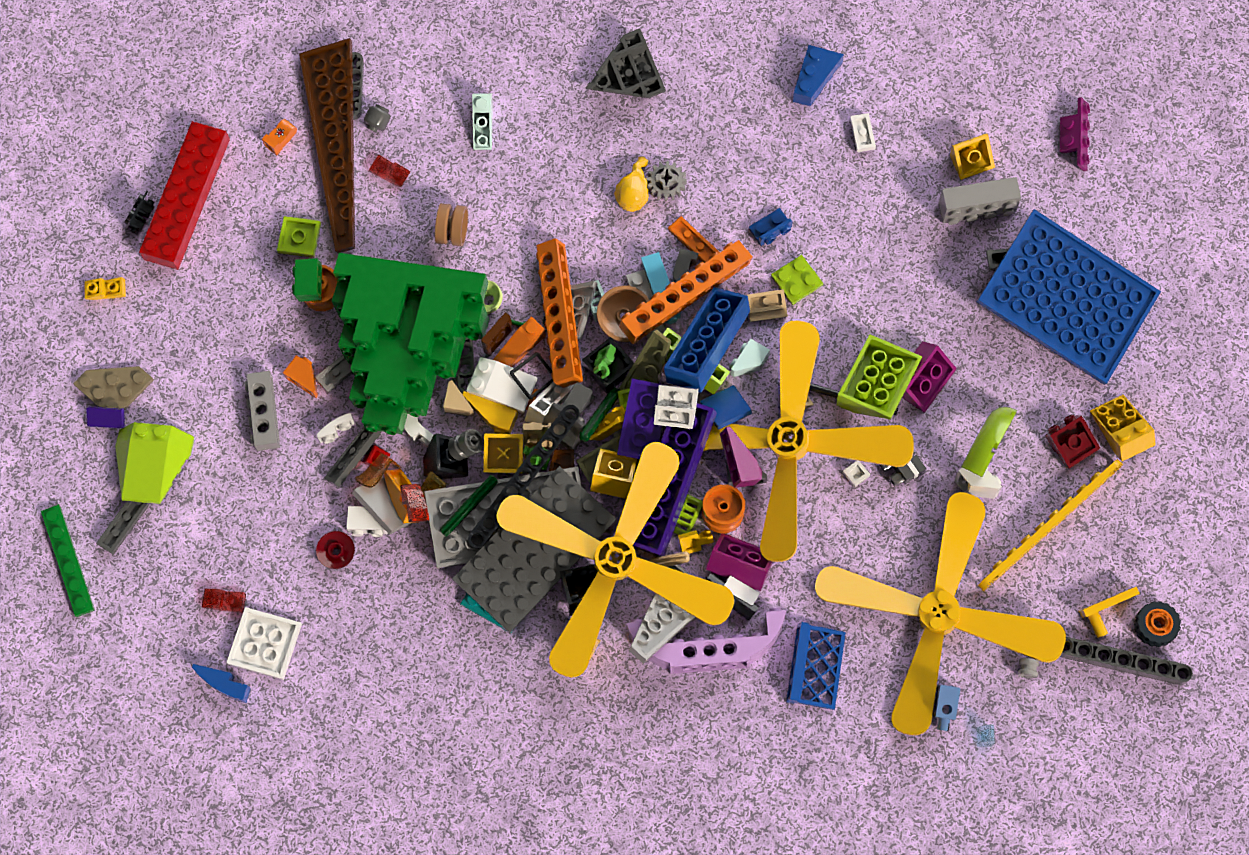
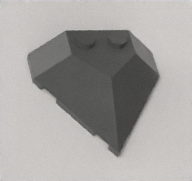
[586,28,666,99]

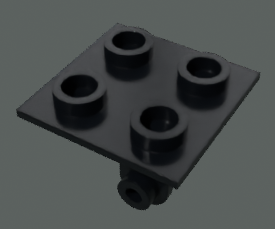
[124,191,155,234]

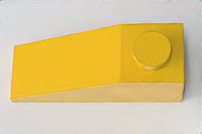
[462,391,518,434]

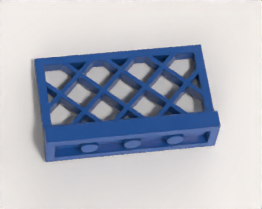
[786,622,846,710]

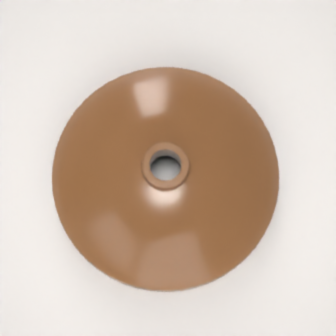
[597,286,653,342]

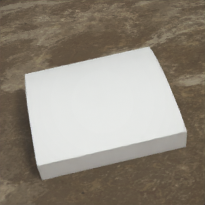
[654,385,698,429]

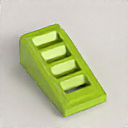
[673,494,703,535]

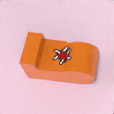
[262,119,297,155]

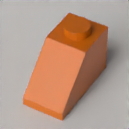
[283,355,318,398]

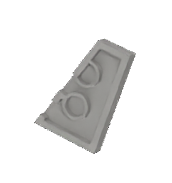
[570,281,597,340]

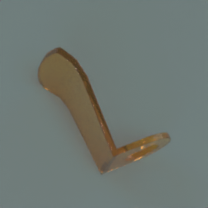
[355,453,402,488]

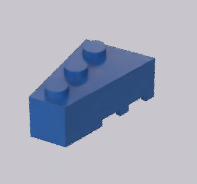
[793,45,844,106]

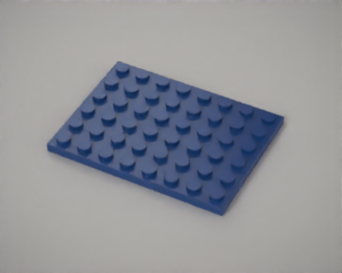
[976,209,1161,385]

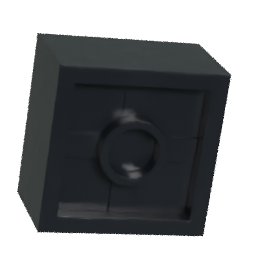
[582,337,634,394]
[560,564,608,616]

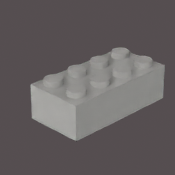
[938,177,1021,225]

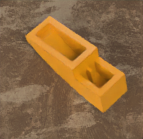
[384,469,424,523]

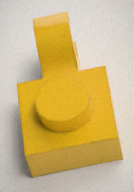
[678,529,714,554]

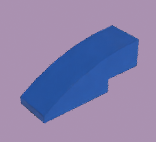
[192,664,251,703]

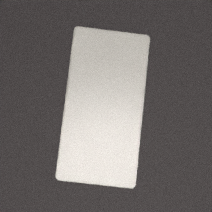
[724,576,759,606]

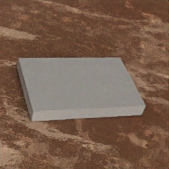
[352,476,411,535]

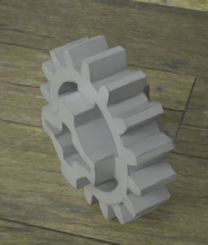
[647,161,687,201]

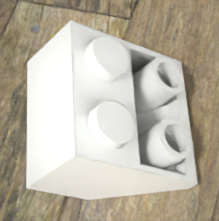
[954,467,1002,499]

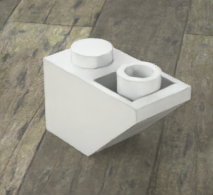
[347,506,388,537]

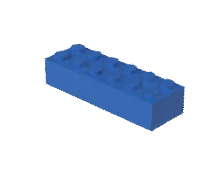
[664,287,750,392]

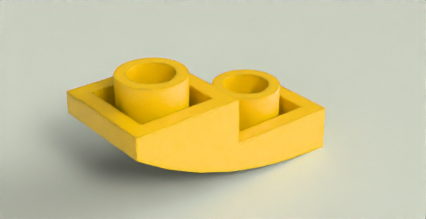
[84,277,126,300]

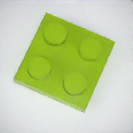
[277,216,321,258]
[771,254,823,305]

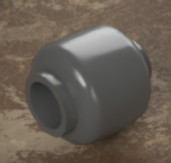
[364,104,391,133]

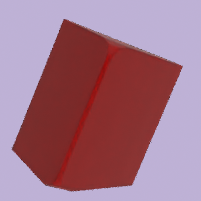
[362,445,391,471]

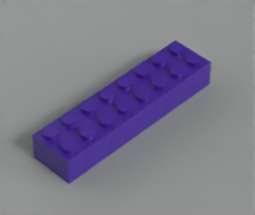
[633,403,717,557]

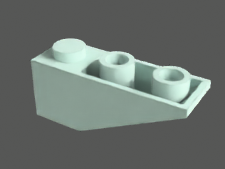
[472,93,493,150]

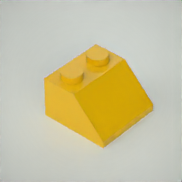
[590,448,637,499]

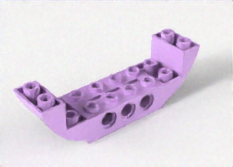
[627,608,786,674]

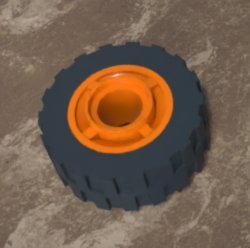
[1134,601,1181,647]

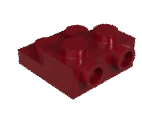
[1045,414,1100,469]

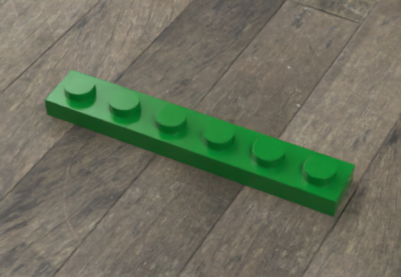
[41,504,95,617]

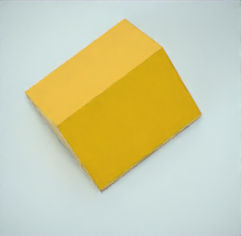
[950,133,995,180]

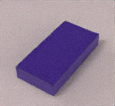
[86,406,125,428]

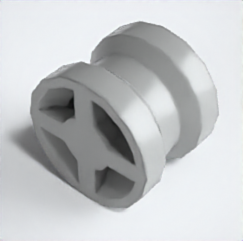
[1018,658,1039,678]

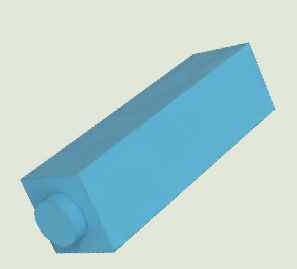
[641,252,680,324]

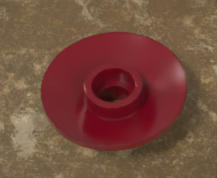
[316,531,355,569]

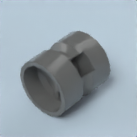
[448,429,484,461]

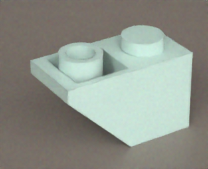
[729,339,770,377]

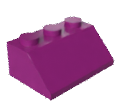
[902,341,957,413]
[706,533,773,591]

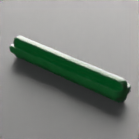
[579,387,620,442]
[439,475,498,537]

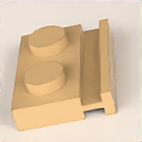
[747,289,788,322]
[523,422,553,450]

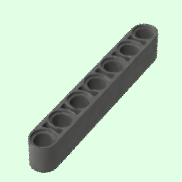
[1060,637,1193,685]

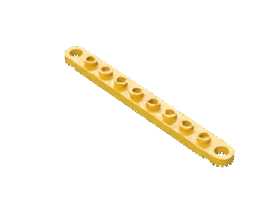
[978,459,1123,592]

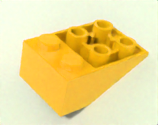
[1090,395,1156,461]

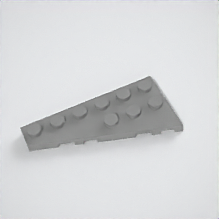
[629,564,695,664]

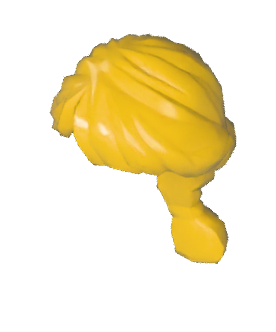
[614,156,649,212]

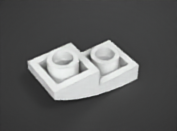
[317,413,355,444]

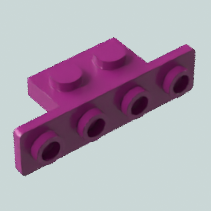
[1060,97,1090,171]

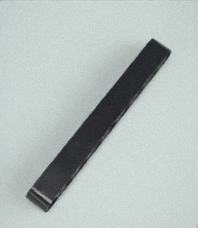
[468,405,580,549]

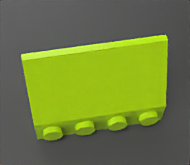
[836,334,922,420]

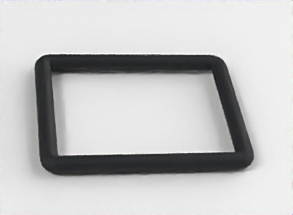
[510,352,553,400]

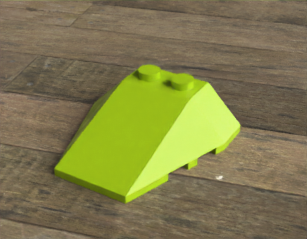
[115,422,194,504]

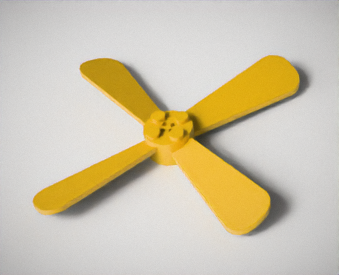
[703,321,914,562]
[496,442,734,678]
[815,492,1066,736]

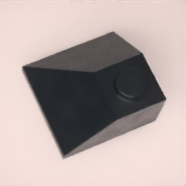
[423,433,468,479]

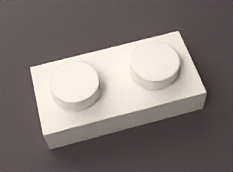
[850,113,876,152]

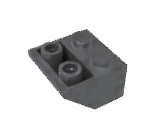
[542,402,585,451]

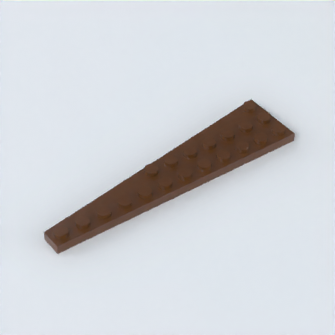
[299,38,355,253]

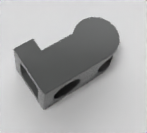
[673,248,698,283]

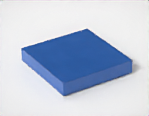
[700,385,752,430]

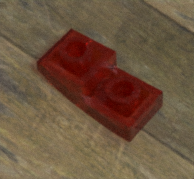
[369,154,411,187]
[400,484,429,523]
[201,588,246,613]

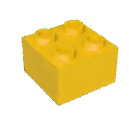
[483,433,523,473]

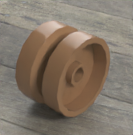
[435,203,468,246]

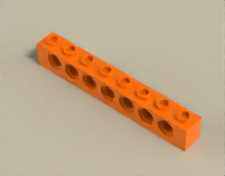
[536,238,583,388]
[619,240,753,344]

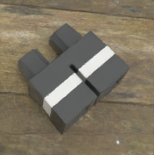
[879,452,926,487]

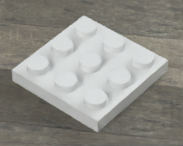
[227,607,302,680]

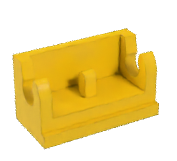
[590,406,625,441]

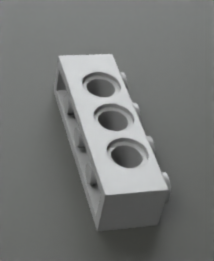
[244,371,280,451]

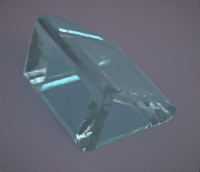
[977,724,995,747]

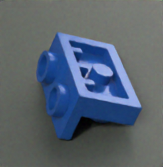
[749,208,793,246]

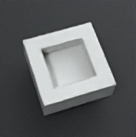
[843,460,870,488]

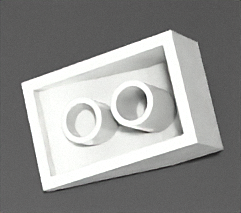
[466,357,538,413]

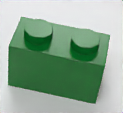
[292,258,322,302]

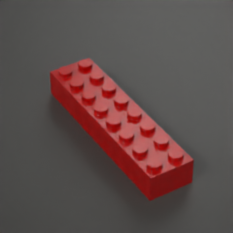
[139,121,230,270]

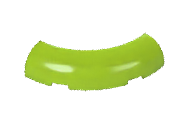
[961,407,1017,477]

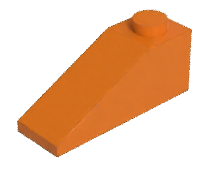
[493,316,546,367]

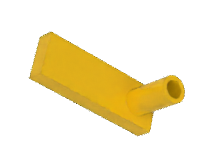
[1078,587,1140,638]

